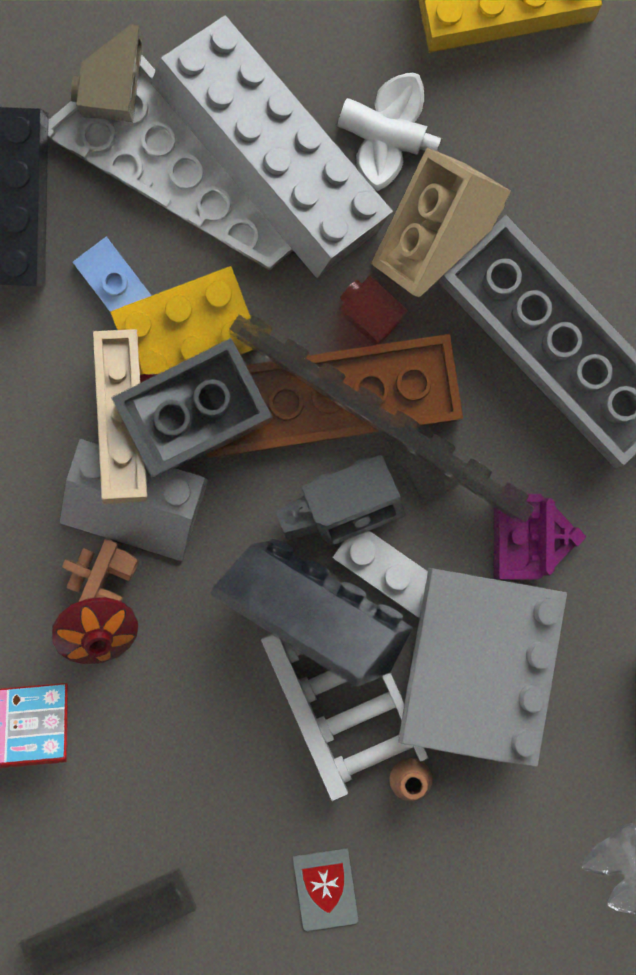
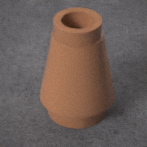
[390,758,433,801]

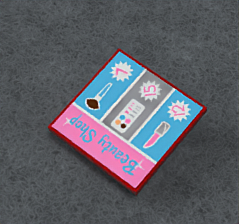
[0,683,68,768]

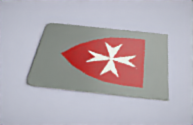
[293,848,358,931]

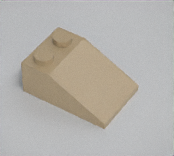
[371,147,511,297]

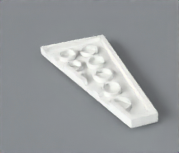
[48,55,293,270]

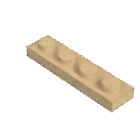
[93,329,147,504]

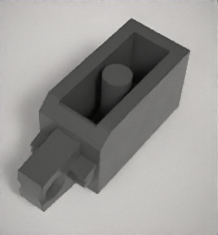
[276,454,406,545]

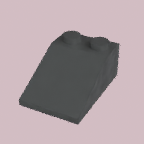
[111,338,272,478]

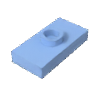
[73,236,152,311]

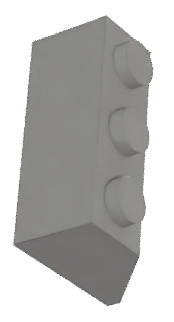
[60,439,208,561]

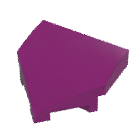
[494,493,587,580]

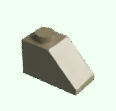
[71,24,144,122]

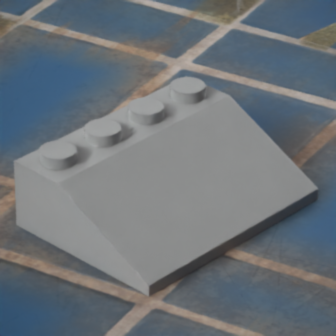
[398,568,567,766]

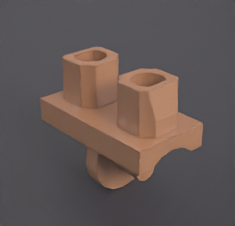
[62,539,139,601]

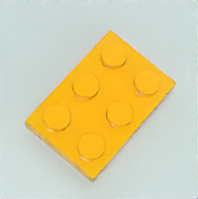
[110,266,262,375]

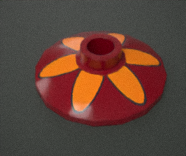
[52,597,138,664]

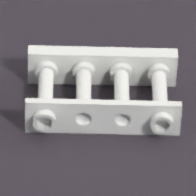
[261,634,428,801]

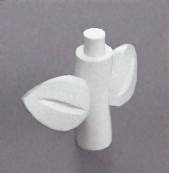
[337,73,441,191]

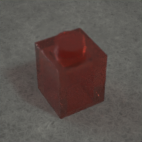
[340,276,408,345]

